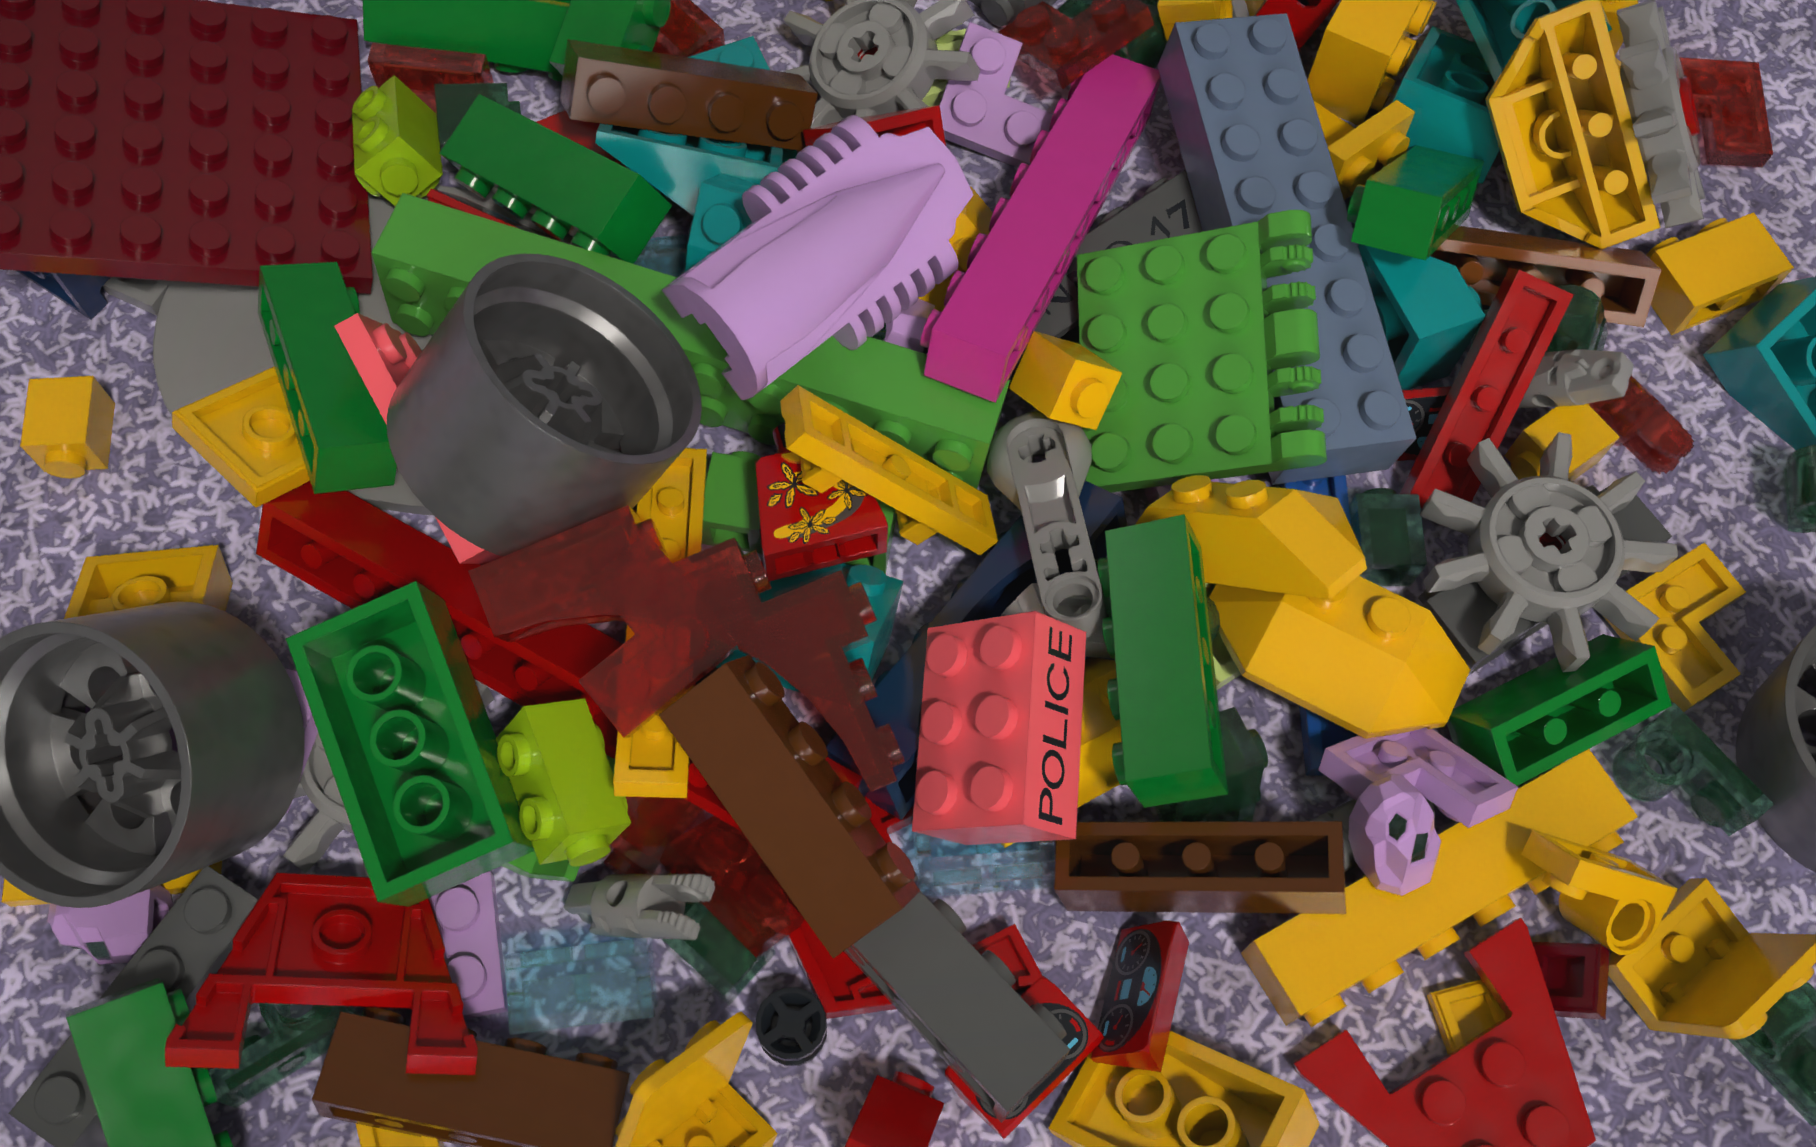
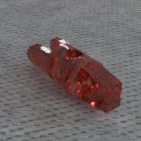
[1569,339,1694,474]

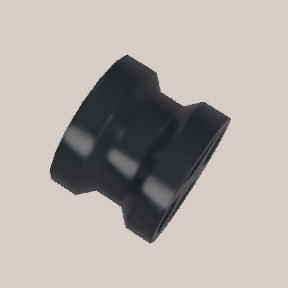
[756,987,827,1066]

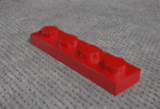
[1398,268,1574,508]

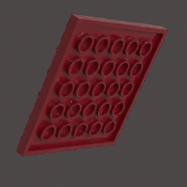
[0,0,373,294]

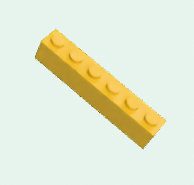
[1241,749,1638,1027]

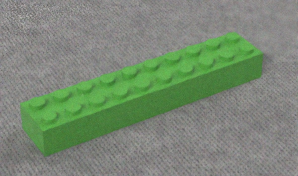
[371,193,1010,489]

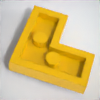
[1602,542,1746,714]

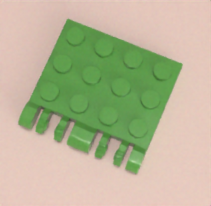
[1077,210,1327,493]

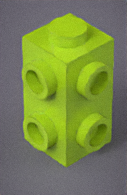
[352,75,443,207]
[496,698,631,867]

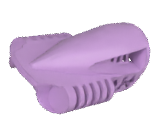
[661,115,974,400]

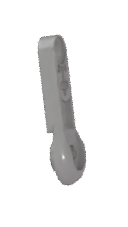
[987,411,1106,638]

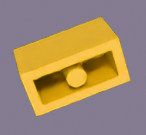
[1646,212,1794,335]

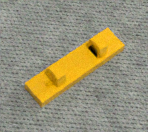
[780,385,998,556]

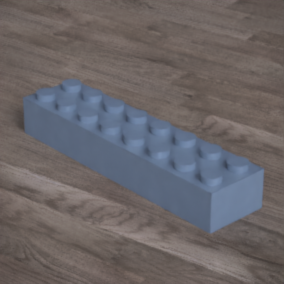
[1158,13,1417,485]

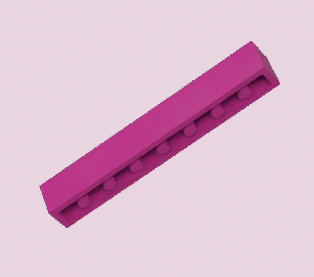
[920,49,1161,403]

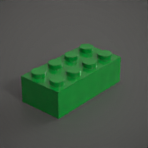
[285,581,534,907]

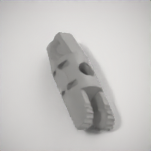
[1518,349,1634,408]
[564,874,715,940]

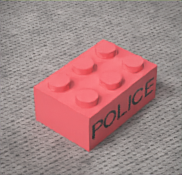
[912,611,1087,845]

